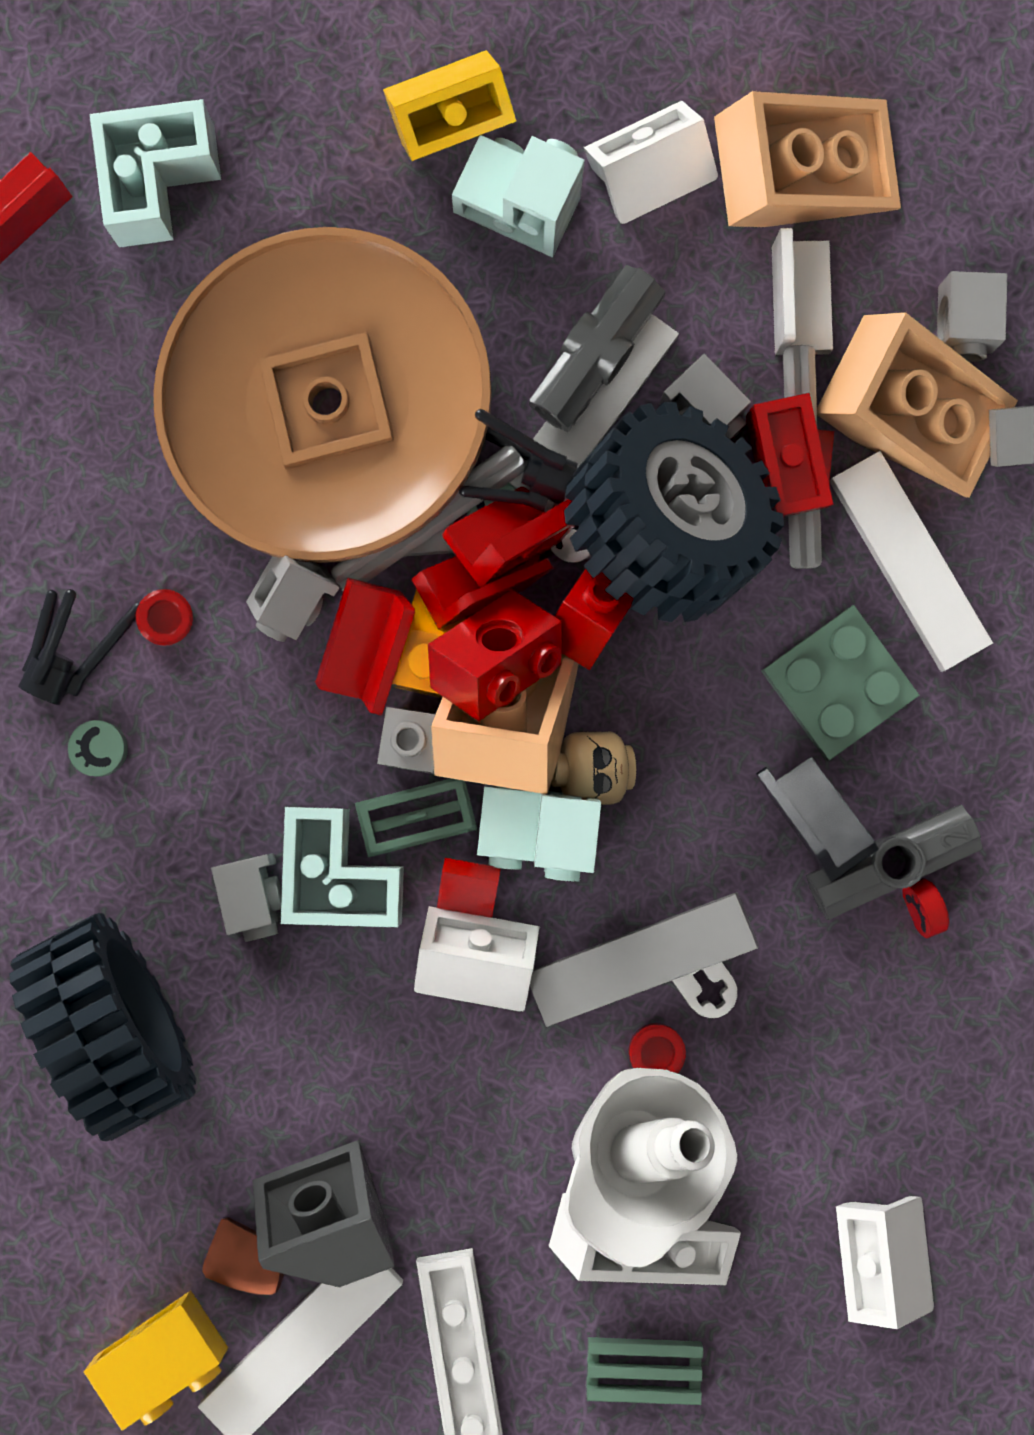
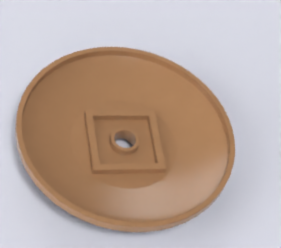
[153,227,492,563]

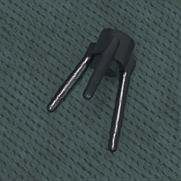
[459,409,578,512]
[18,589,140,705]

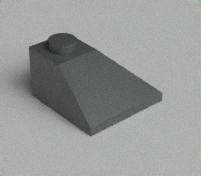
[252,1140,395,1288]

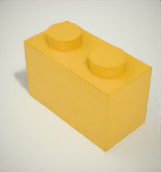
[383,50,516,161]
[83,1290,228,1431]

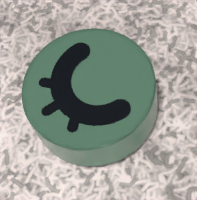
[68,720,128,777]

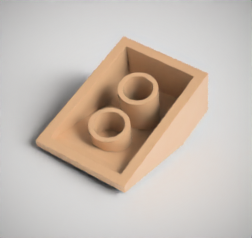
[714,91,901,227]
[817,312,1018,498]
[431,653,579,794]

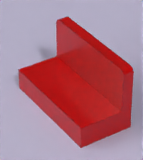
[0,152,73,264]
[746,393,834,517]
[442,486,575,587]
[411,556,553,629]
[315,578,415,715]

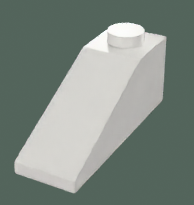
[549,1193,741,1285]

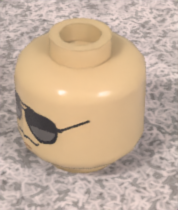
[551,731,636,805]

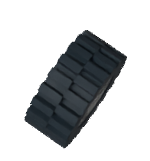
[564,402,784,622]
[9,913,196,1142]

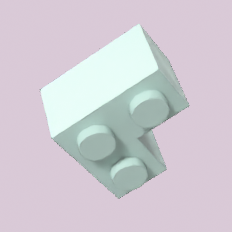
[90,99,221,247]
[452,135,585,257]
[477,784,601,881]
[281,807,404,927]

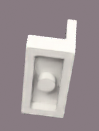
[584,101,718,224]
[772,228,833,355]
[414,906,540,1011]
[836,1196,934,1329]

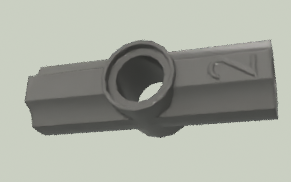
[529,264,666,432]
[805,804,983,920]

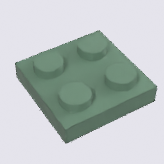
[761,605,920,761]

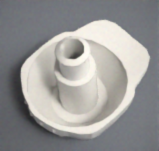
[564,1068,737,1267]

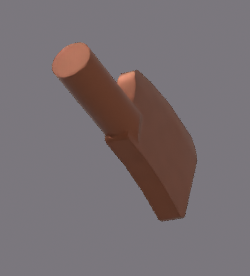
[202,1217,284,1295]

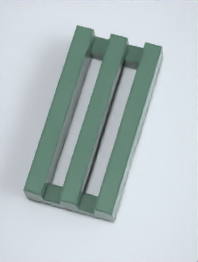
[355,778,478,858]
[586,1337,703,1405]

